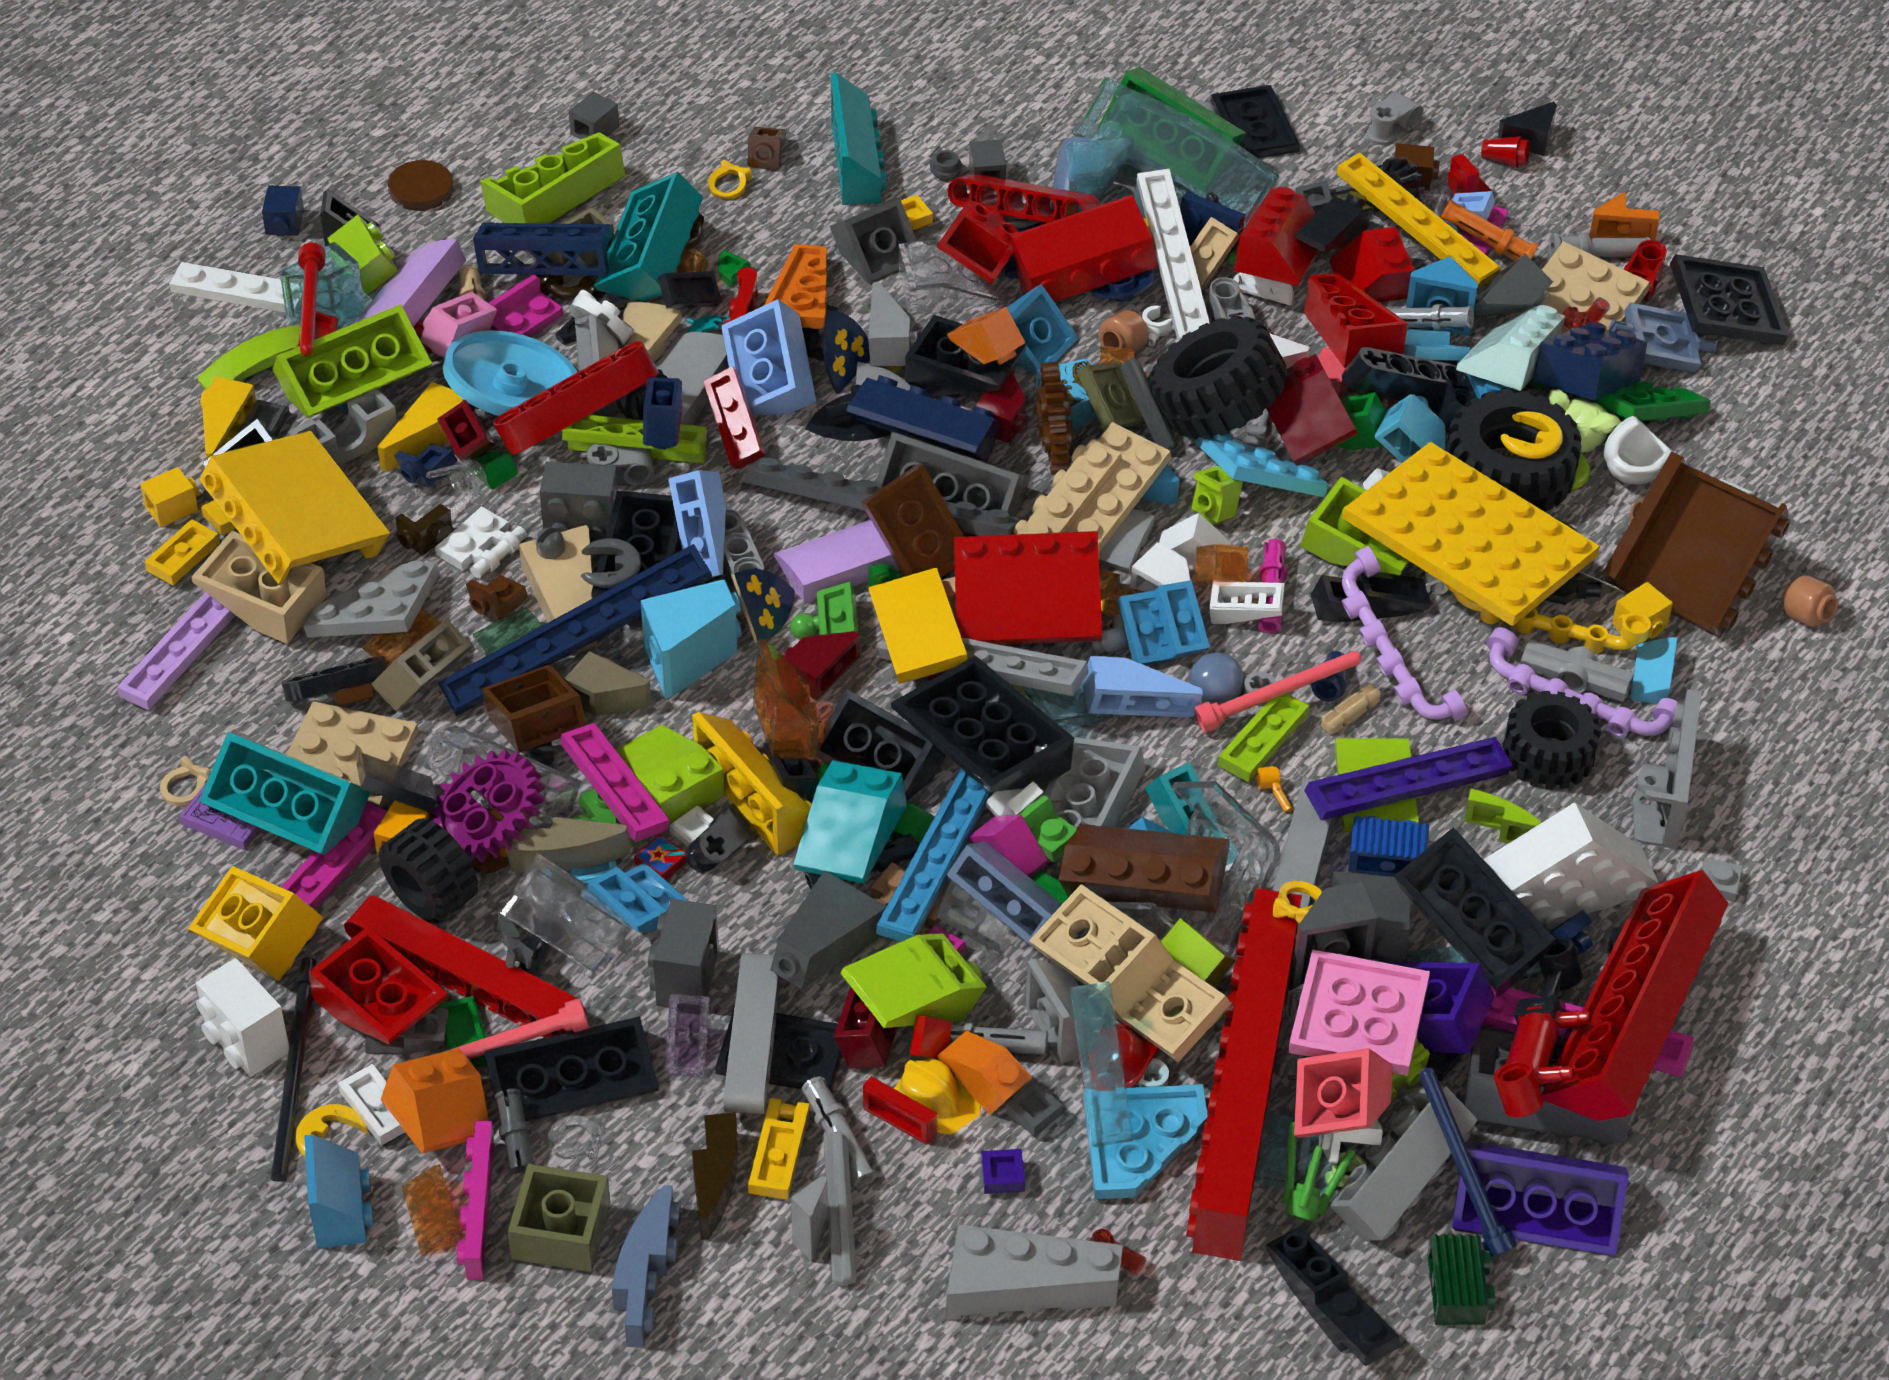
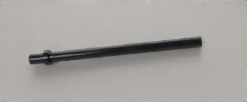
[271,957,317,1181]

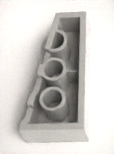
[946,1224,1123,1320]

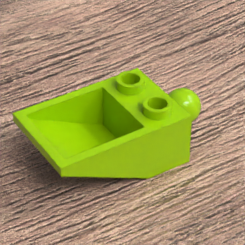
[841,933,987,1028]

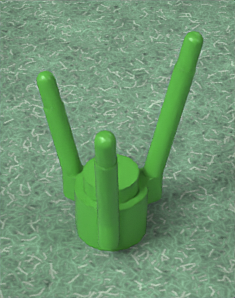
[1281,1121,1355,1223]

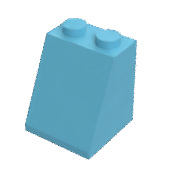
[641,579,742,699]

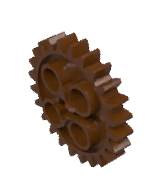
[1036,362,1073,475]

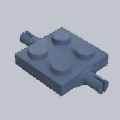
[1609,302,1717,373]

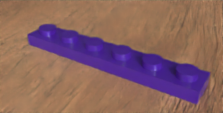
[1304,737,1513,821]

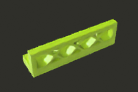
[562,415,707,464]

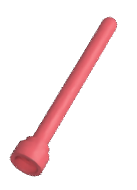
[1194,651,1362,734]
[448,998,590,1060]

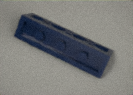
[473,223,612,276]

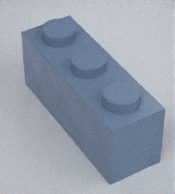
[947,841,1062,947]

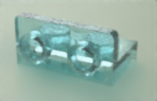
[1255,1110,1319,1190]

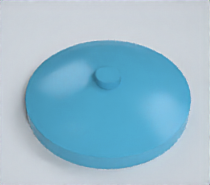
[443,330,577,416]

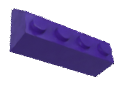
[1452,1141,1629,1256]

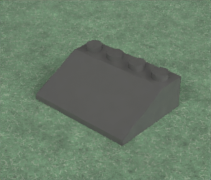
[1464,1026,1630,1145]

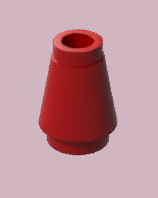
[1481,136,1530,168]

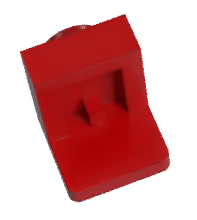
[1448,153,1491,195]

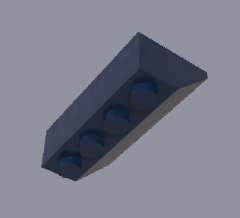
[846,375,1001,462]

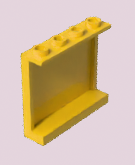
[199,431,390,584]

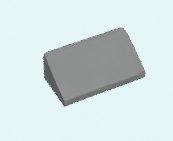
[791,1176,828,1261]

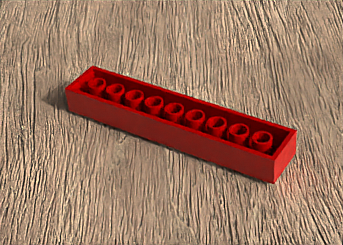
[1186,888,1302,1261]

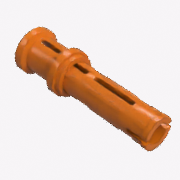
[1440,199,1539,261]

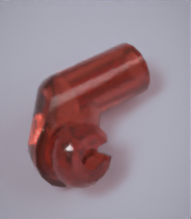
[1562,297,1610,330]
[1089,1229,1146,1275]

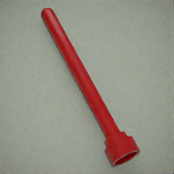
[298,242,326,356]

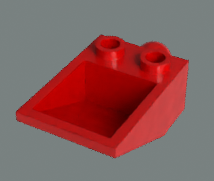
[936,199,1019,284]

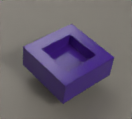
[981,1149,1025,1194]

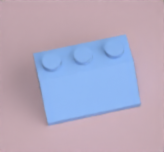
[721,299,817,415]

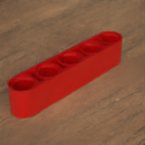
[947,174,1101,223]
[493,341,658,454]

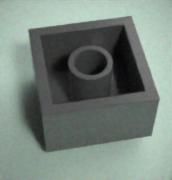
[540,461,618,543]
[648,899,719,1013]

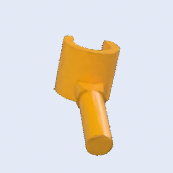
[1256,766,1293,813]

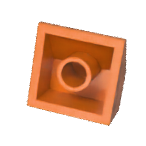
[380,1048,489,1154]

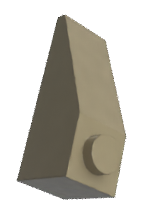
[371,619,471,711]

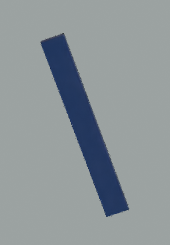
[438,544,712,716]

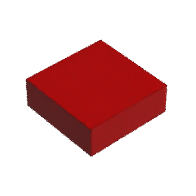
[910,1015,953,1060]

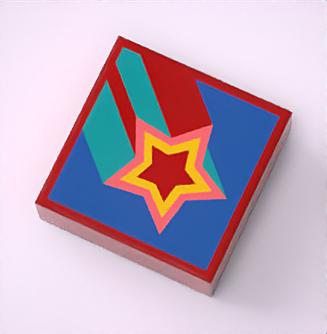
[634,834,687,880]

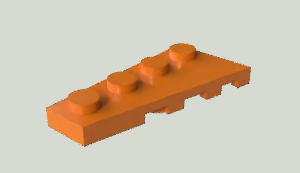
[764,244,828,329]

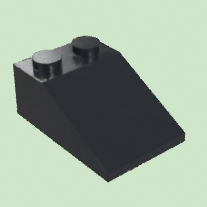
[905,315,1027,396]

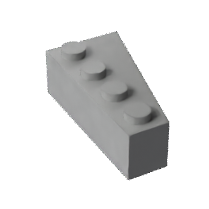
[1330,1086,1478,1240]

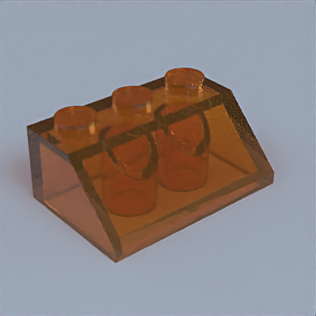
[753,639,824,759]

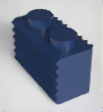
[643,377,682,449]

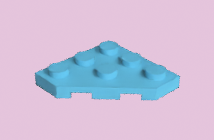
[1195,433,1329,497]
[1083,1084,1208,1199]

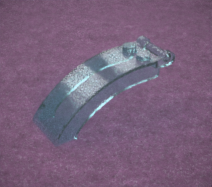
[1072,77,1279,228]

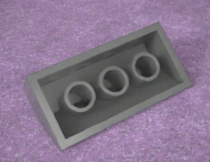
[876,432,1031,517]

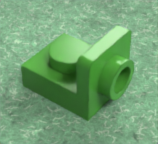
[1019,795,1077,862]

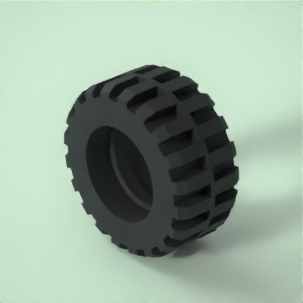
[1150,316,1287,439]
[1446,389,1582,512]

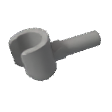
[1246,411,1270,447]

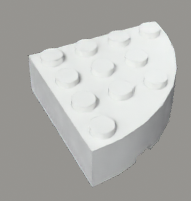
[1483,803,1659,929]

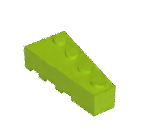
[480,132,626,223]

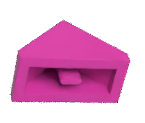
[968,815,1048,878]

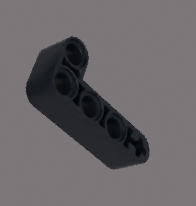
[1342,347,1476,432]

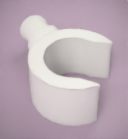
[1142,305,1172,347]

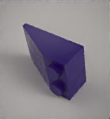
[1378,961,1495,1053]

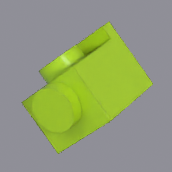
[1191,465,1243,525]

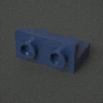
[1180,192,1246,260]

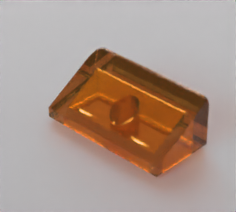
[402,1164,460,1255]

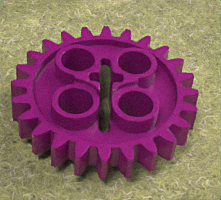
[430,749,545,862]

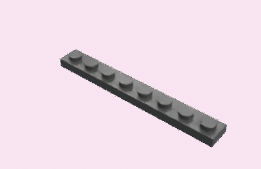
[745,458,1020,536]

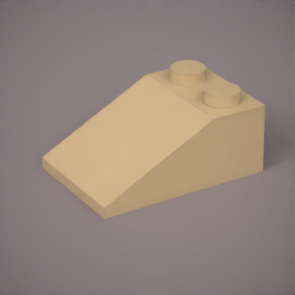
[192,531,327,644]

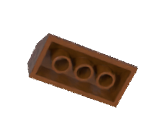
[1059,824,1230,913]

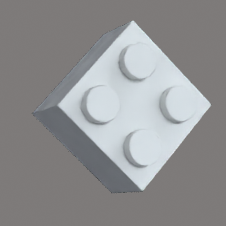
[196,958,289,1077]

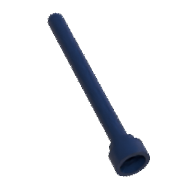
[1419,1068,1517,1257]

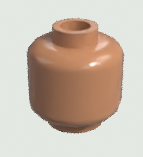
[1099,310,1149,359]
[1782,576,1838,627]

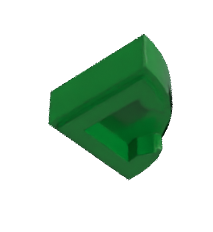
[718,250,751,288]
[868,564,902,587]

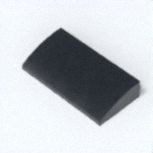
[1394,827,1556,998]
[484,1016,659,1125]

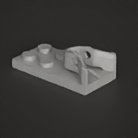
[1632,689,1702,849]

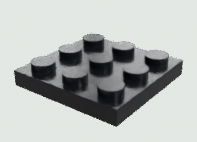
[1670,254,1789,345]

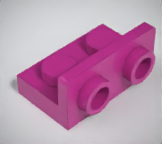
[489,275,564,337]

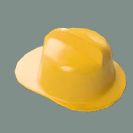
[894,1058,981,1134]

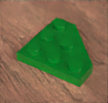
[1577,381,1711,423]

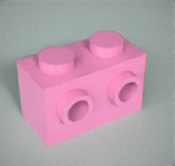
[420,292,497,358]

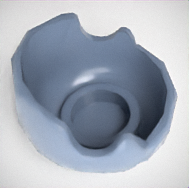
[1189,652,1244,705]

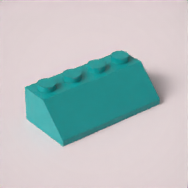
[830,73,887,205]
[594,171,703,302]
[199,732,371,855]

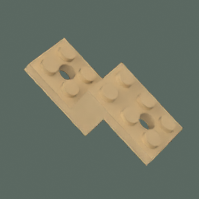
[1029,884,1231,1062]

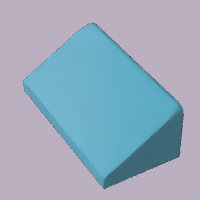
[1630,637,1678,704]

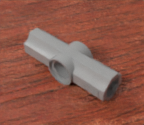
[1520,640,1635,702]

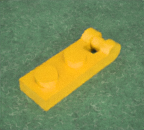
[748,1097,811,1200]

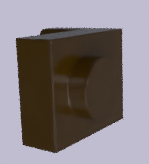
[395,503,453,556]

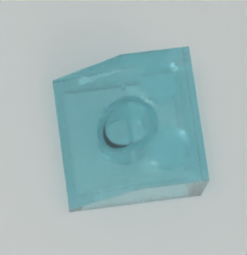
[279,242,365,325]

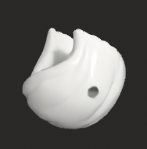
[1604,416,1673,485]

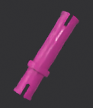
[1258,539,1288,633]

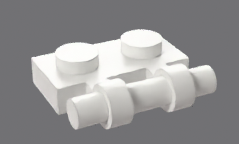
[435,506,527,578]

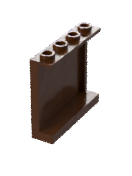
[1602,451,1791,637]

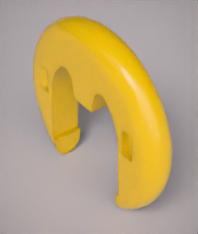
[1500,411,1563,459]
[295,1104,368,1157]

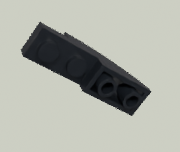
[1266,1226,1400,1366]

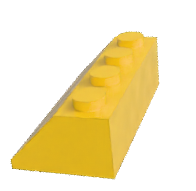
[692,712,812,856]

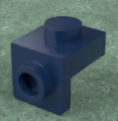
[394,444,458,487]

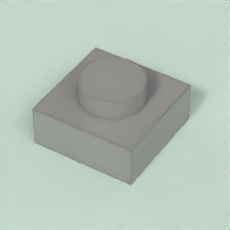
[1702,857,1742,902]

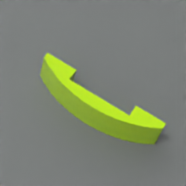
[197,325,301,389]

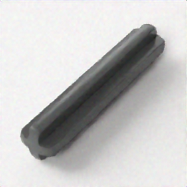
[1120,358,1177,451]

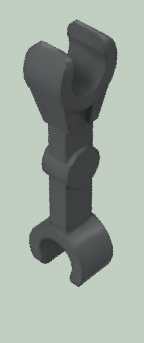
[494,906,533,969]

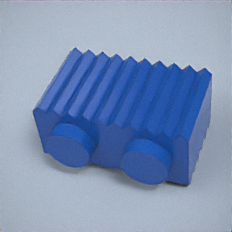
[1348,815,1429,876]

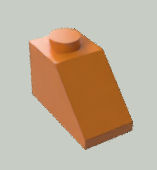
[947,307,1026,364]
[937,1030,1032,1115]

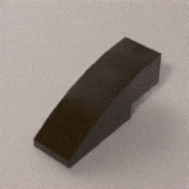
[692,1112,738,1240]

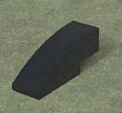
[1311,572,1431,622]

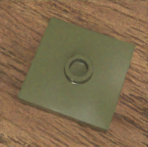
[1077,361,1145,432]

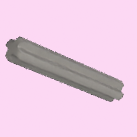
[823,1131,857,1286]

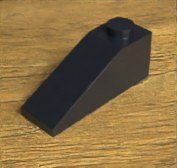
[1295,191,1375,252]

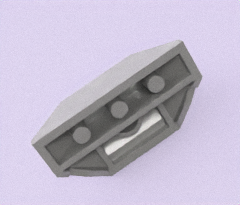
[575,315,620,417]

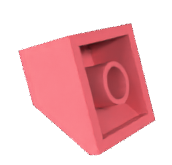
[1294,1048,1392,1138]

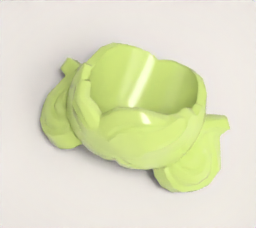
[1547,389,1621,453]

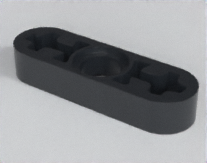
[281,656,388,701]

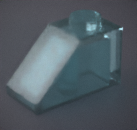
[1065,137,1131,194]

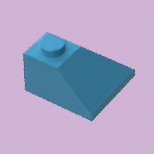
[1007,284,1079,375]

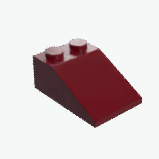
[1266,354,1358,466]

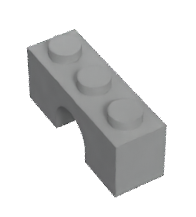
[288,389,397,466]

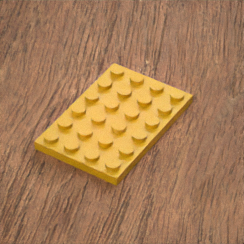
[1342,442,1600,627]

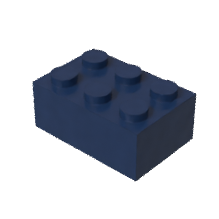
[1534,322,1648,401]

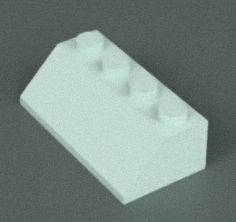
[1456,305,1565,391]

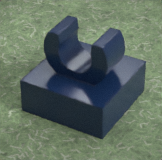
[1550,909,1593,955]

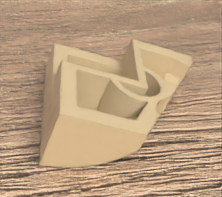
[620,302,682,362]

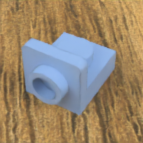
[1446,191,1495,234]

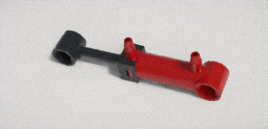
[1494,937,1592,1118]

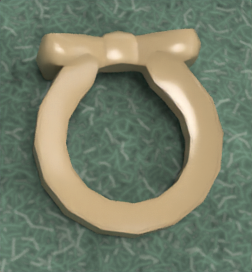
[160,756,211,806]

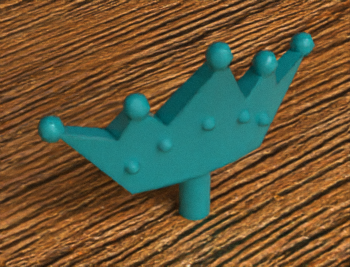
[686,315,729,333]

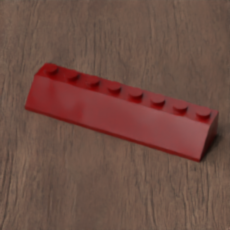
[1541,870,1729,1122]

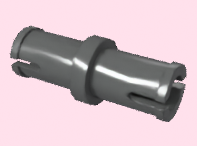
[495,1089,535,1174]

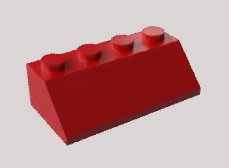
[1234,187,1320,286]
[1010,195,1157,302]

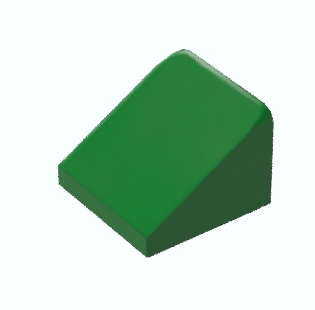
[465,449,518,490]

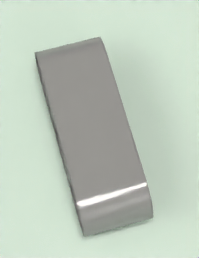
[723,508,764,601]

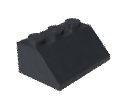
[810,689,946,801]

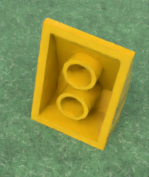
[188,866,324,982]

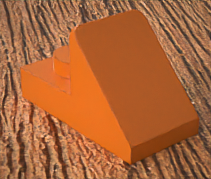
[1590,192,1660,240]

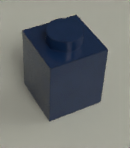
[262,185,304,236]

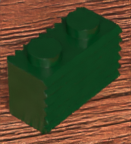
[1427,1234,1495,1325]

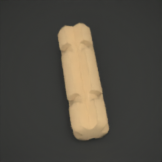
[1320,683,1381,735]

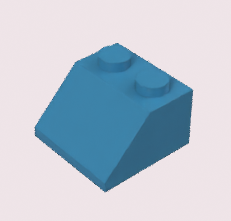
[304,1134,374,1249]

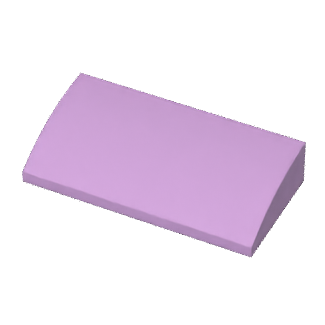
[353,239,466,327]
[774,520,900,603]

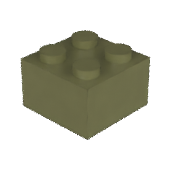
[508,1164,611,1272]

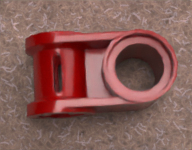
[1623,240,1667,302]

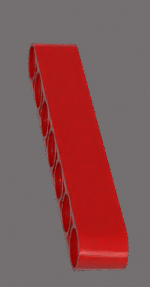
[344,896,587,1038]

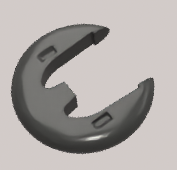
[581,538,641,588]

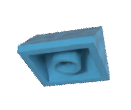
[1406,256,1478,336]

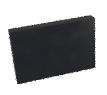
[1210,85,1300,162]
[715,1005,843,1093]

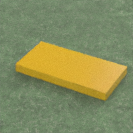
[868,568,968,684]

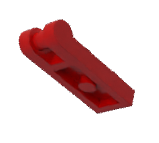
[722,268,758,335]

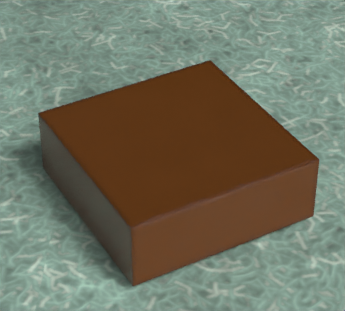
[331,683,374,707]

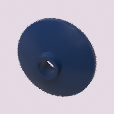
[1090,270,1155,302]

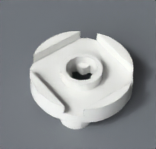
[569,290,635,348]

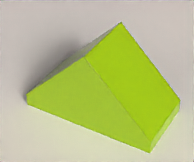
[1161,918,1236,987]

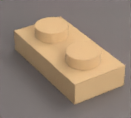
[1190,217,1240,290]

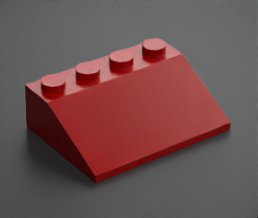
[954,531,1103,645]

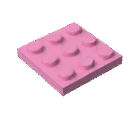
[1289,949,1430,1076]

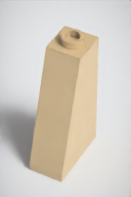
[519,525,597,652]

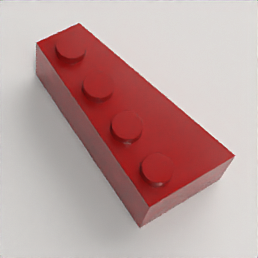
[1304,273,1408,368]

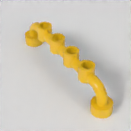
[1446,585,1651,654]

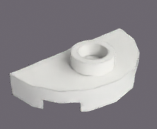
[1233,273,1294,306]

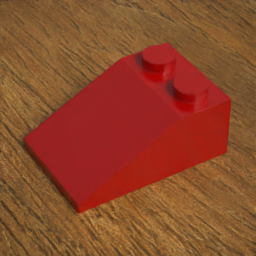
[309,926,448,1044]

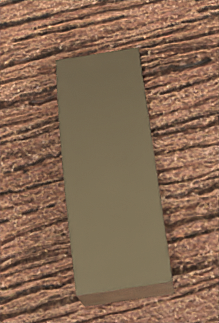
[505,817,633,873]

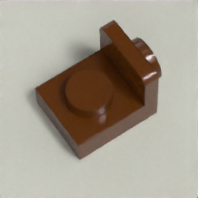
[747,127,786,169]
[466,575,528,621]

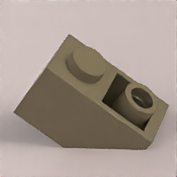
[564,651,651,716]

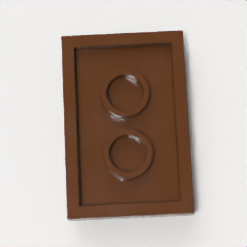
[861,464,964,577]

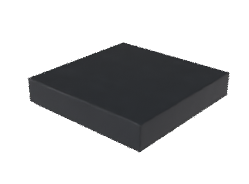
[356,753,437,813]

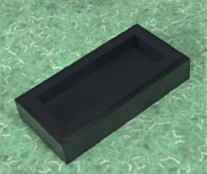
[658,271,722,309]

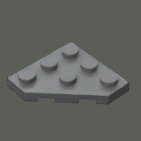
[303,561,440,638]

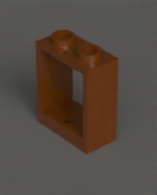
[482,664,587,753]

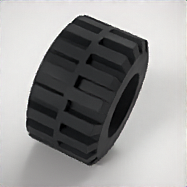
[1503,691,1601,790]
[378,818,478,924]

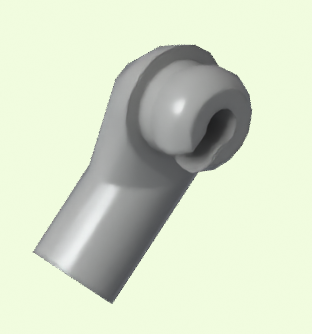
[1091,613,1128,654]

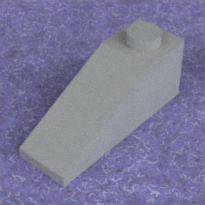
[868,282,918,366]

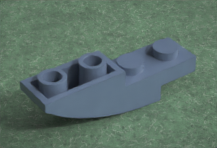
[612,1185,681,1347]

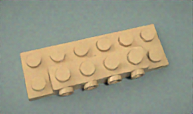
[1013,422,1171,552]

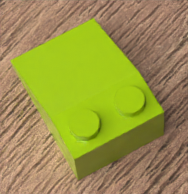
[1300,477,1410,575]
[615,724,725,827]

